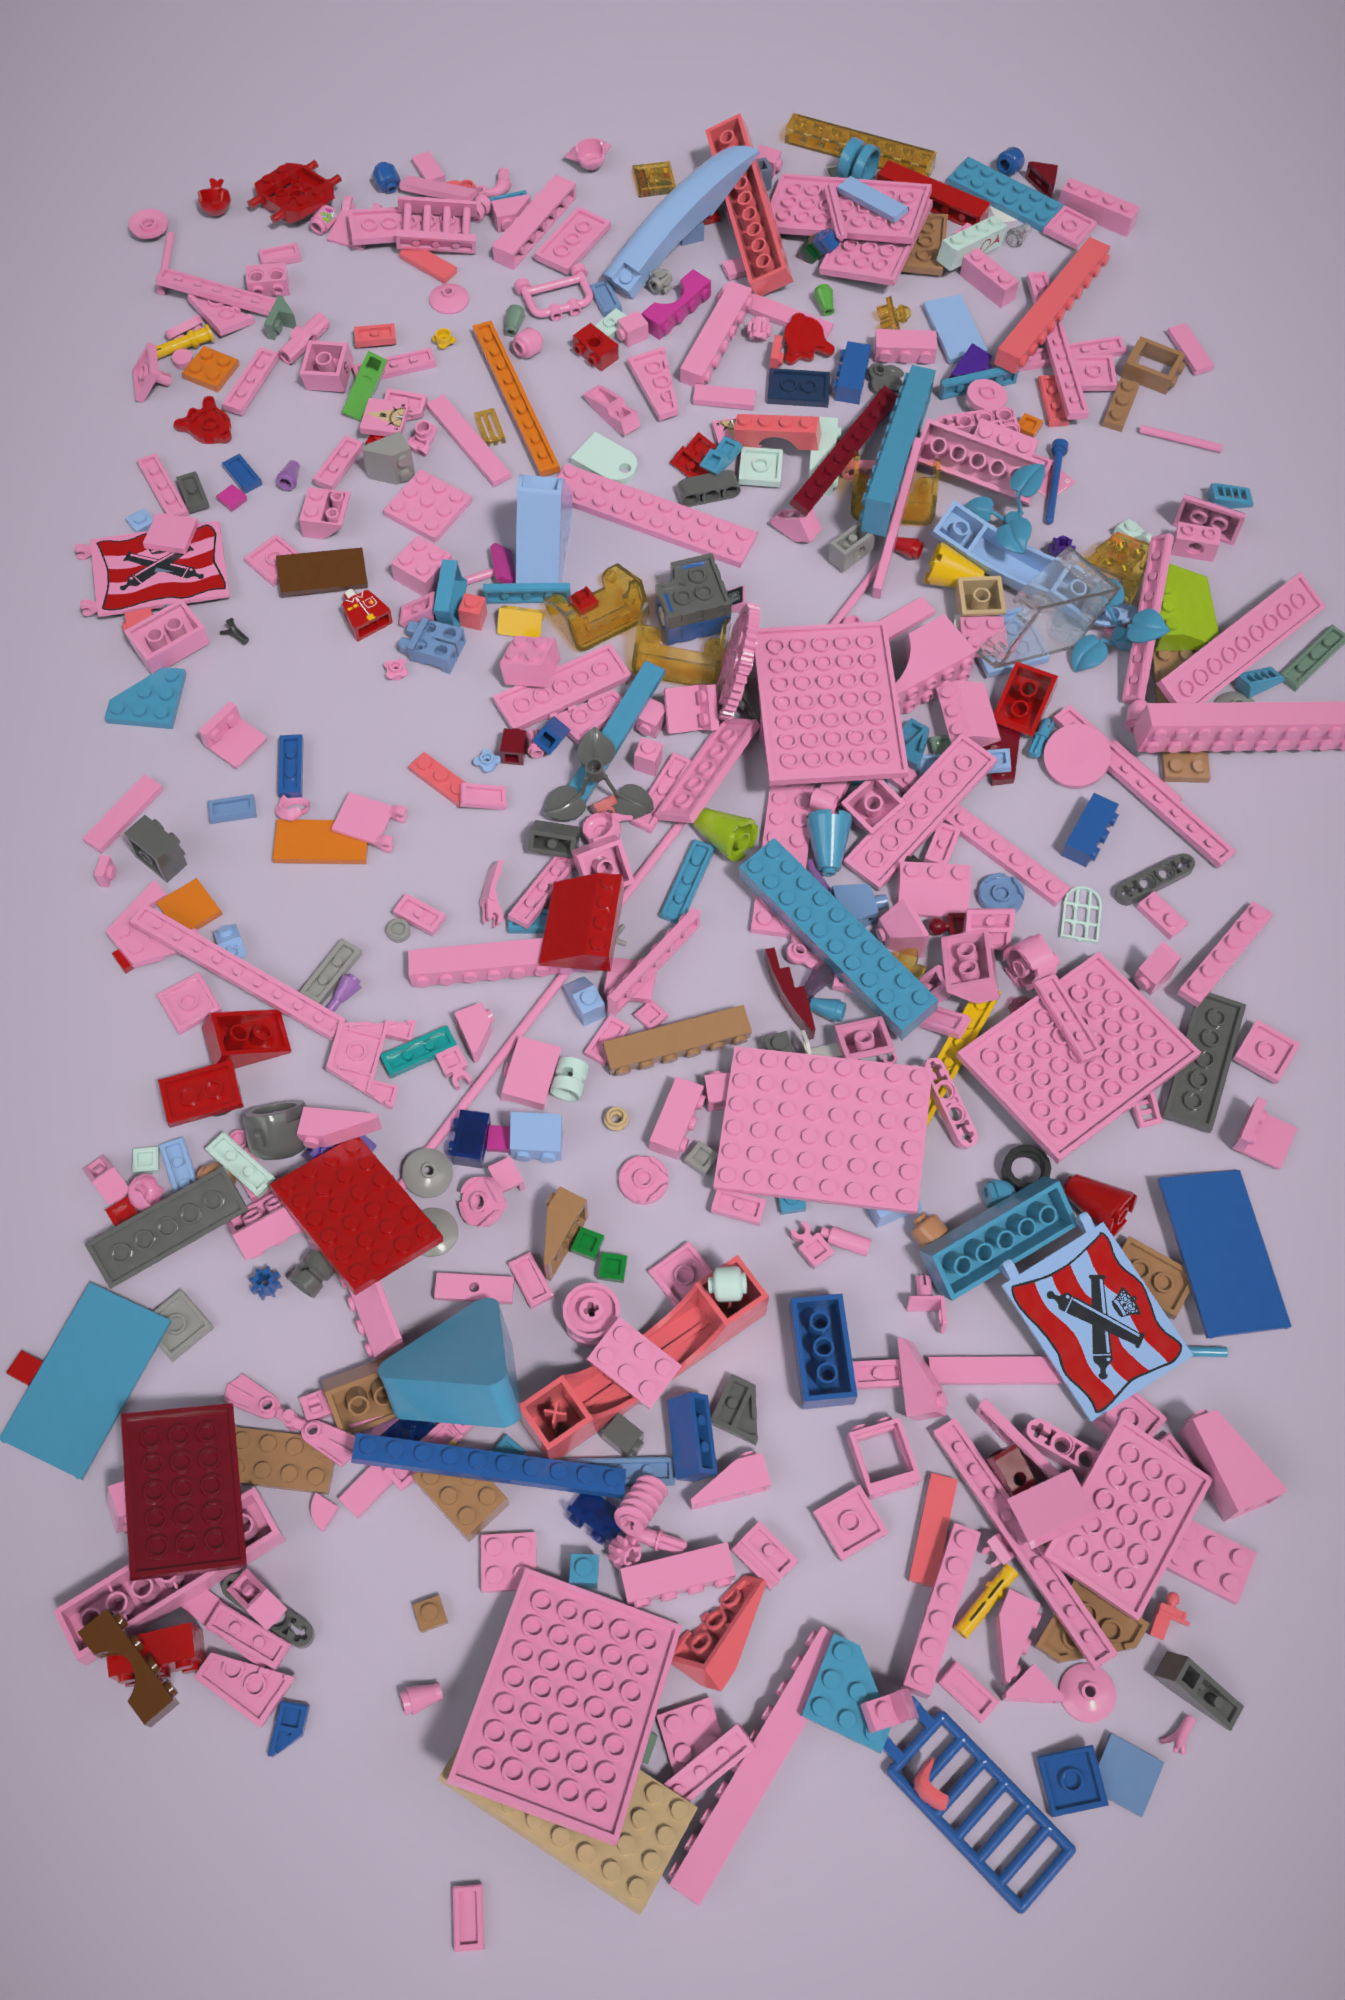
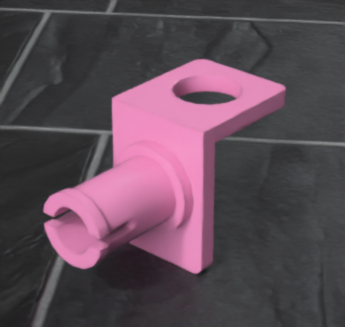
[907,1275,947,1334]

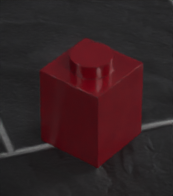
[500,728,527,766]

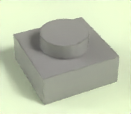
[685,1141,718,1177]

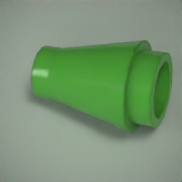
[814,284,834,316]

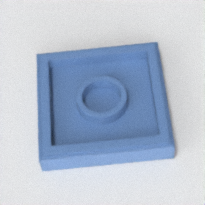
[1098,1733,1165,1817]

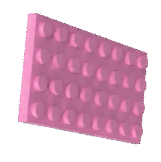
[770,173,932,244]

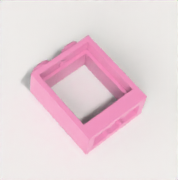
[847,1416,921,1500]

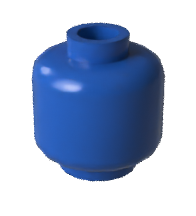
[996,147,1025,176]
[372,162,401,193]

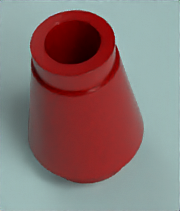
[894,537,924,560]

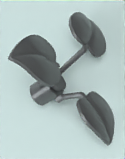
[544,726,654,821]

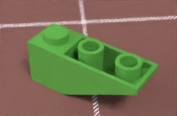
[342,351,387,422]

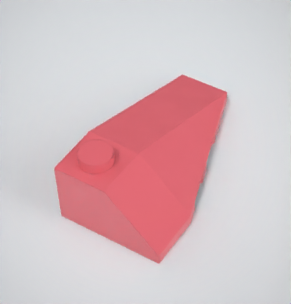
[671,1575,767,1691]

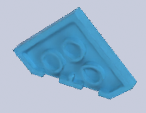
[105,667,187,729]
[800,1633,891,1754]

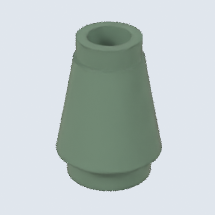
[505,304,525,337]

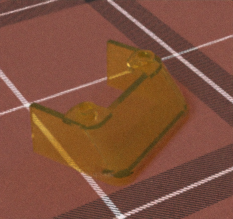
[850,451,941,525]
[632,602,731,686]

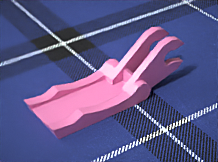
[479,859,504,929]

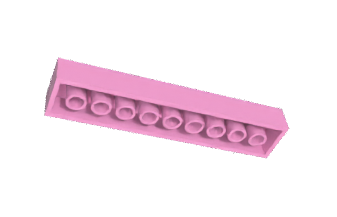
[1133,701,1345,753]

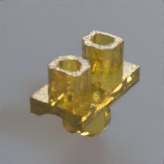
[877,296,911,330]

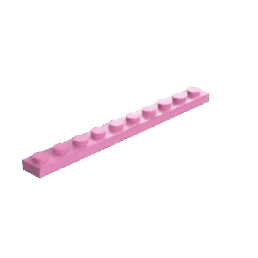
[1026,271,1089,420]
[1053,704,1236,868]
[887,767,1071,907]
[130,903,346,1042]
[933,1418,1118,1671]

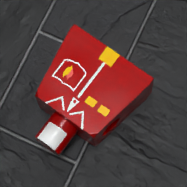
[342,589,393,642]

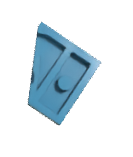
[902,718,929,771]

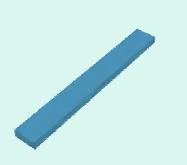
[569,661,666,821]

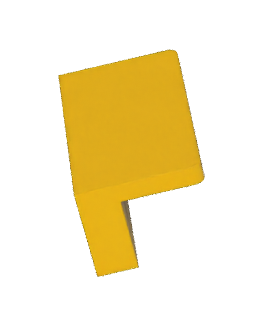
[497,605,546,637]

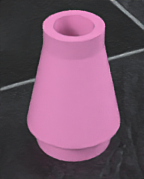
[399,1682,443,1715]

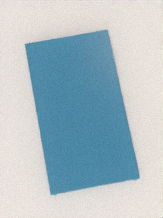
[0,1283,172,1480]

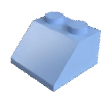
[510,1112,563,1163]

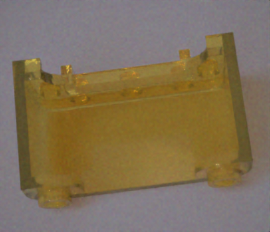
[543,563,650,651]

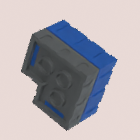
[655,553,732,645]

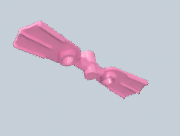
[223,1374,355,1467]

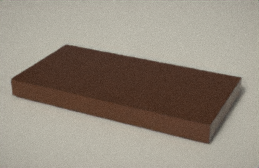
[276,547,368,597]

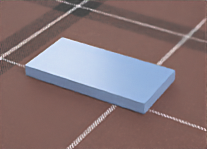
[923,294,988,364]

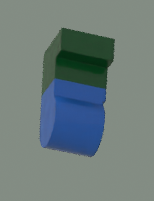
[800,228,840,264]

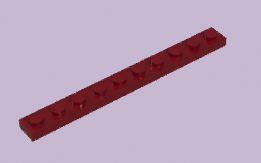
[789,385,898,517]

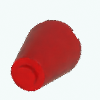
[1063,1174,1137,1237]

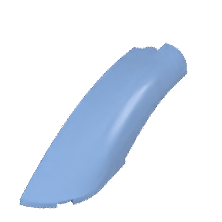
[602,146,760,299]
[930,500,1138,627]

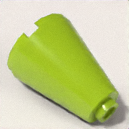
[694,808,759,862]

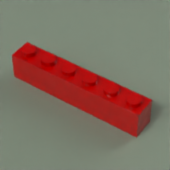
[877,160,991,226]

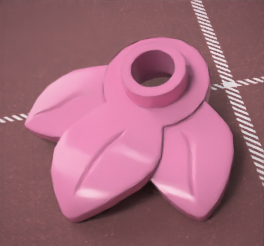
[786,933,826,969]

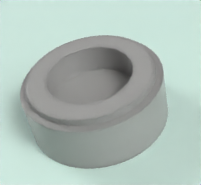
[386,918,411,943]

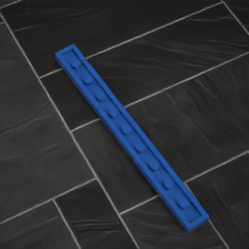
[351,1433,626,1499]

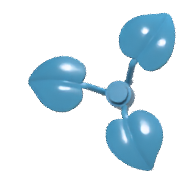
[964,464,1045,554]
[1071,578,1170,673]

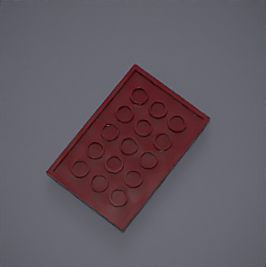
[121,1403,247,1581]

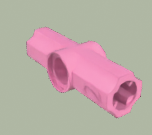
[278,312,330,365]

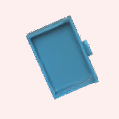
[434,559,468,627]

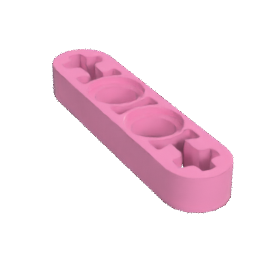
[921,1058,978,1149]

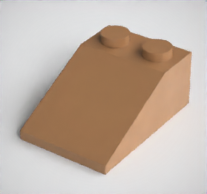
[544,1186,588,1281]

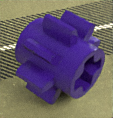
[1047,535,1076,561]

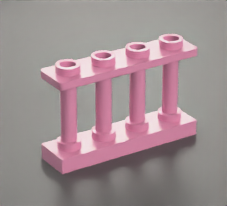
[396,196,477,254]

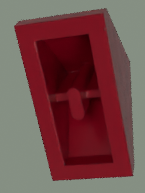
[1025,161,1058,198]

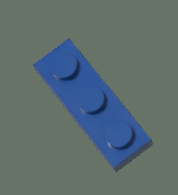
[278,734,304,798]

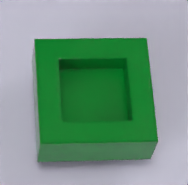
[571,1227,605,1261]
[598,1252,628,1283]

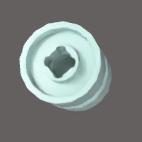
[550,1057,589,1102]

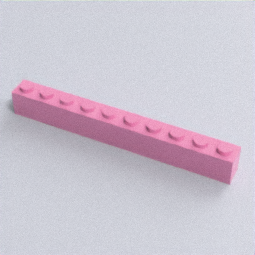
[668,1626,833,1906]

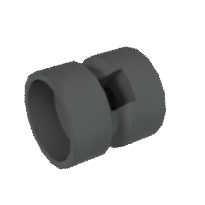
[288,1249,336,1298]

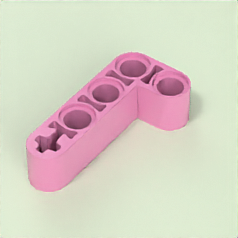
[937,407,1020,435]
[809,781,851,814]
[1022,1419,1099,1479]

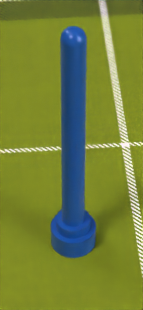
[1045,439,1069,525]

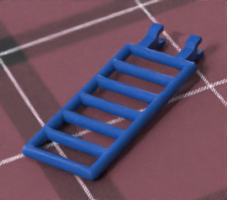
[883,1696,1076,1914]

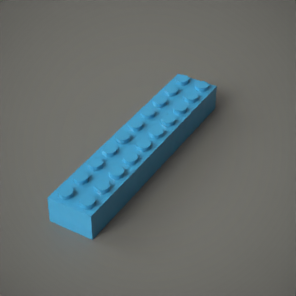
[859,365,936,537]
[739,838,938,1041]

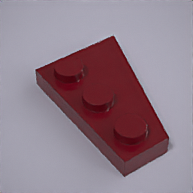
[982,725,1020,786]

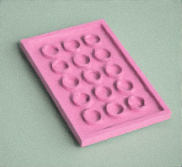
[819,199,933,286]
[1041,1416,1213,1621]

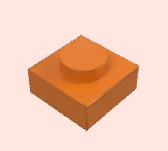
[1018,413,1043,438]

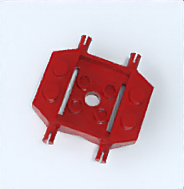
[247,160,342,224]

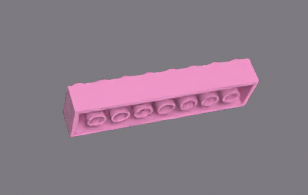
[53,1487,286,1666]

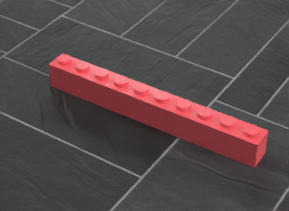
[994,237,1110,374]

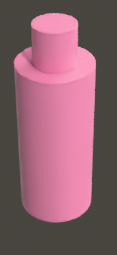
[820,1226,872,1257]

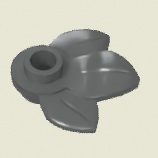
[868,363,904,394]

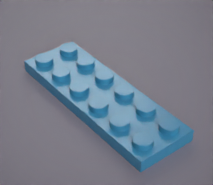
[947,156,1064,233]

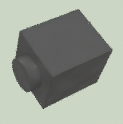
[602,1412,644,1458]

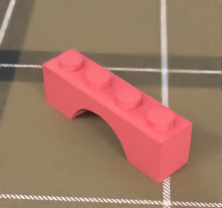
[733,414,822,450]

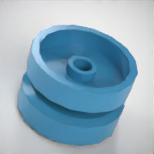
[836,137,881,180]

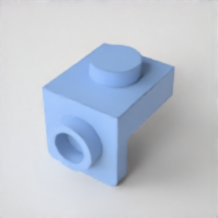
[213,923,247,958]

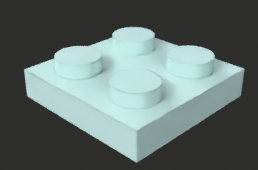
[739,447,783,487]

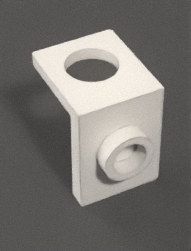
[801,1030,842,1058]

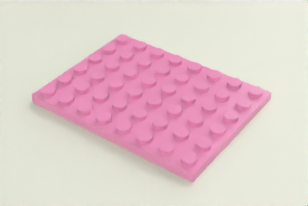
[754,621,909,786]
[956,951,1201,1164]
[713,1046,933,1214]
[447,1568,682,1847]

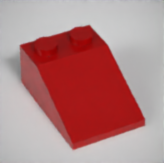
[994,661,1058,738]
[202,1009,292,1068]

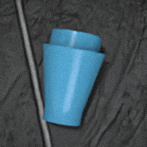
[810,997,847,1022]

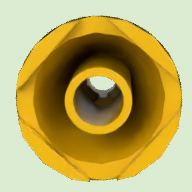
[924,542,985,588]

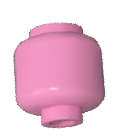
[513,327,543,359]

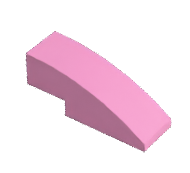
[583,384,640,436]

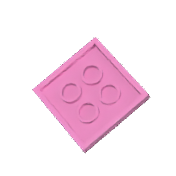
[383,469,472,543]

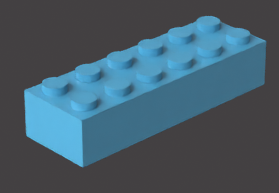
[919,1176,1078,1301]

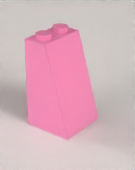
[1179,1409,1288,1522]

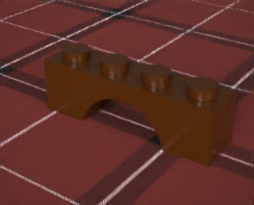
[78,1609,180,1728]

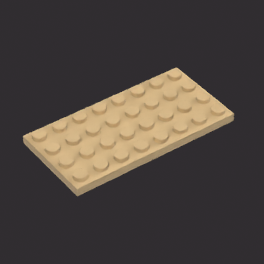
[438,1743,698,1916]

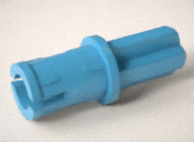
[1027,718,1055,759]

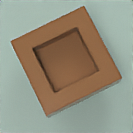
[413,1595,448,1633]

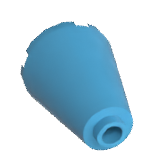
[806,809,852,876]

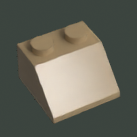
[954,576,1006,617]

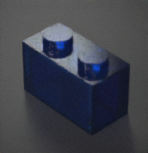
[448,1109,491,1168]

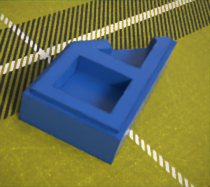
[267,1700,310,1757]

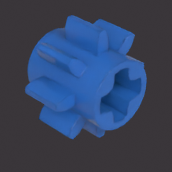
[249,1266,283,1300]

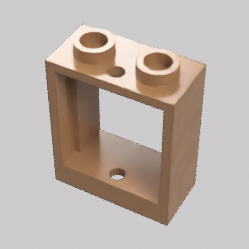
[1121,336,1186,395]

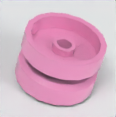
[563,1282,620,1348]

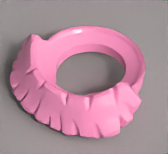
[275,795,310,821]

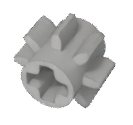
[648,267,673,295]

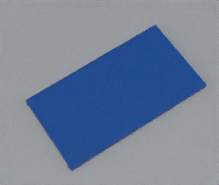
[1157,1170,1292,1339]

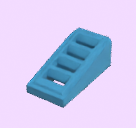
[1207,483,1254,508]
[1235,666,1285,698]

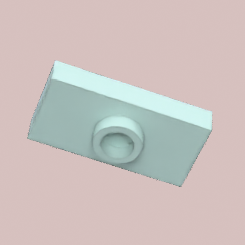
[595,308,627,339]

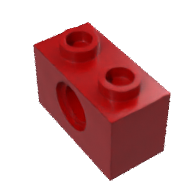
[573,323,619,372]

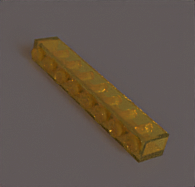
[785,113,937,177]

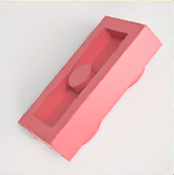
[354,323,396,348]

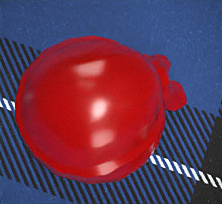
[198,178,231,216]

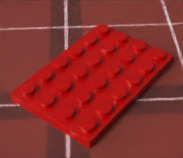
[270,1137,443,1295]

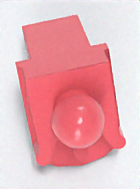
[1147,1592,1190,1640]

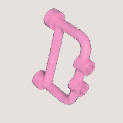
[514,263,593,321]

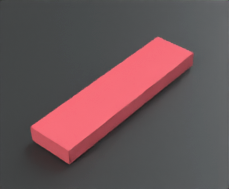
[908,1473,958,1588]

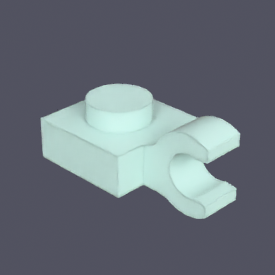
[1114,519,1153,551]

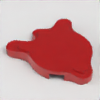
[784,313,835,365]
[174,396,232,444]

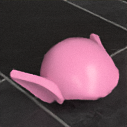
[565,138,611,170]
[582,811,633,844]

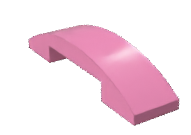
[383,1423,474,1491]

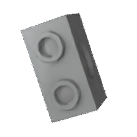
[828,522,875,572]

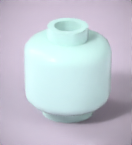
[708,1266,747,1302]

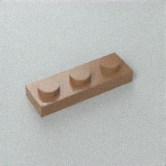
[1102,378,1140,432]

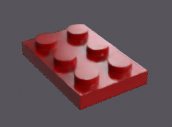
[158,1060,244,1128]

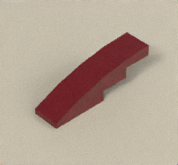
[764,947,816,1040]

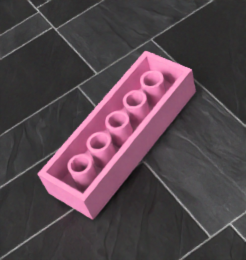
[918,418,1047,506]

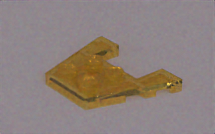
[1078,532,1150,606]

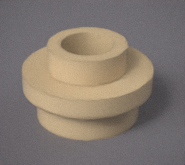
[604,1107,629,1131]

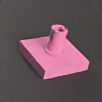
[132,342,171,403]

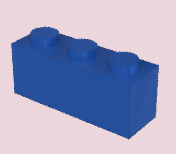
[833,341,871,405]
[1061,793,1119,867]
[667,1392,718,1482]

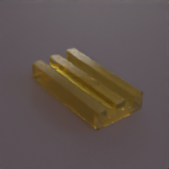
[474,408,506,447]

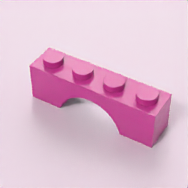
[641,269,711,340]

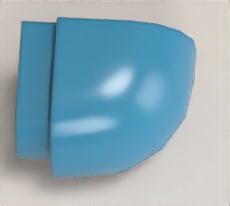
[983,1179,1017,1208]

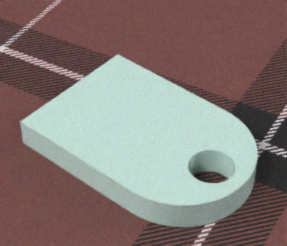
[571,432,637,484]

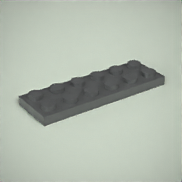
[1162,993,1246,1133]
[84,1166,249,1289]

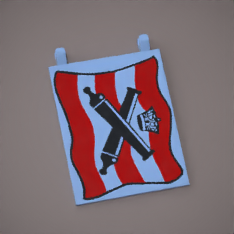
[999,1212,1194,1422]

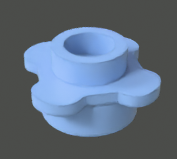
[473,749,501,773]

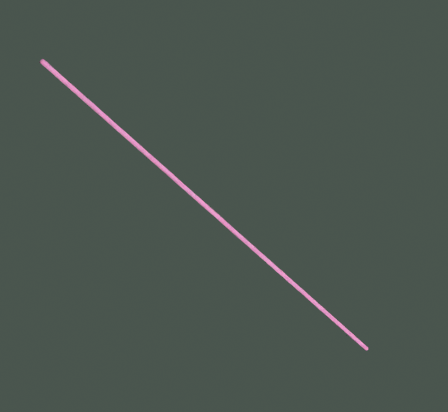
[398,561,880,1190]

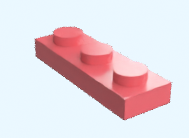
[409,752,466,808]

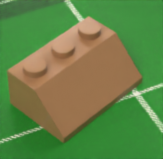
[322,1353,396,1435]

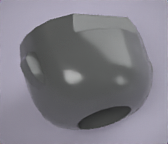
[244,1100,306,1160]

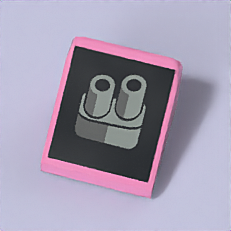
[727,586,745,612]

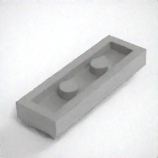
[299,938,362,1005]

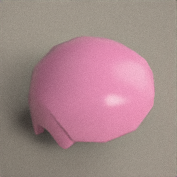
[128,1173,165,1211]

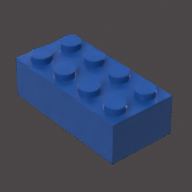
[789,1293,858,1410]

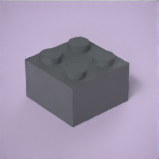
[124,815,187,883]

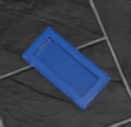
[222,453,263,494]

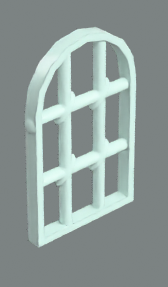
[1060,886,1102,944]

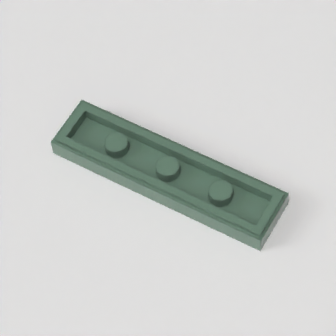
[1281,624,1345,692]

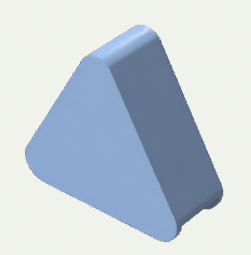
[516,474,573,583]

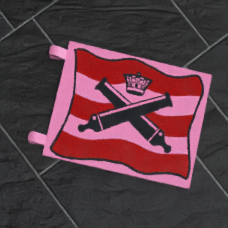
[75,520,230,617]

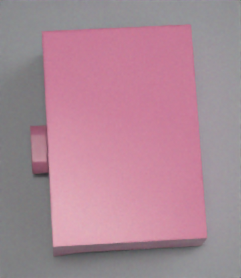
[501,1036,561,1110]
[1007,1469,1097,1549]

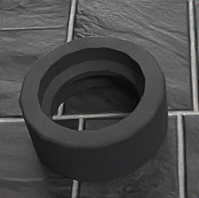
[1001,1145,1052,1192]

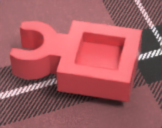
[770,335,784,368]

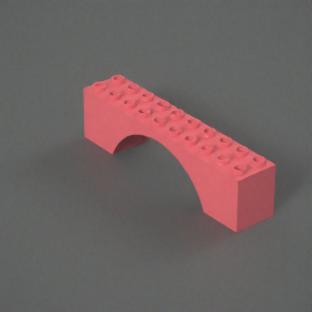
[520,1255,769,1460]

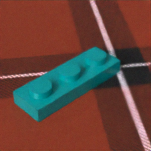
[380,1025,457,1079]

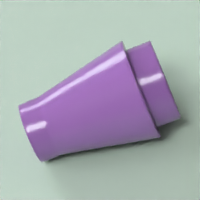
[277,460,300,491]

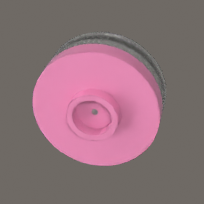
[963,379,1007,412]

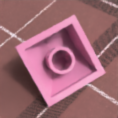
[875,897,930,959]

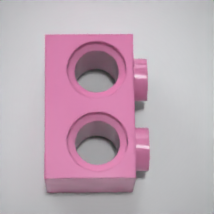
[246,263,290,297]

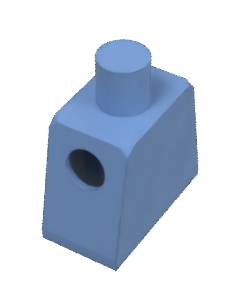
[831,884,889,927]

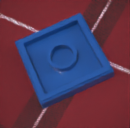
[1037,1745,1109,1817]

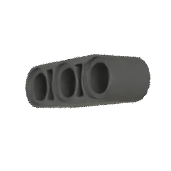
[677,470,741,507]

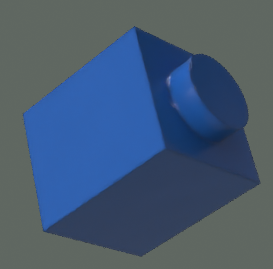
[532,716,571,755]

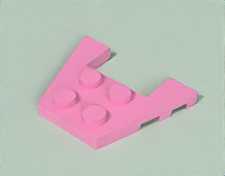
[106,880,200,968]
[326,1020,416,1110]

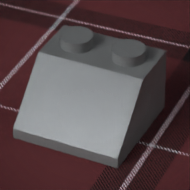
[362,431,415,485]

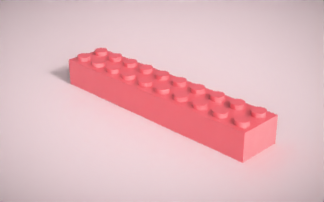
[705,113,794,296]

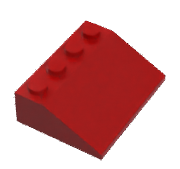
[539,873,624,972]

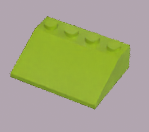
[1143,564,1219,651]

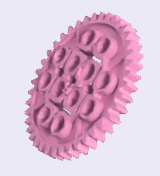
[717,602,760,721]

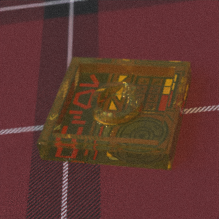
[632,161,676,198]

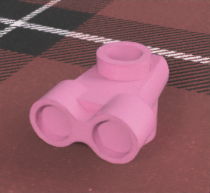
[407,420,438,457]

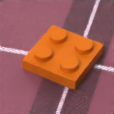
[182,346,240,393]

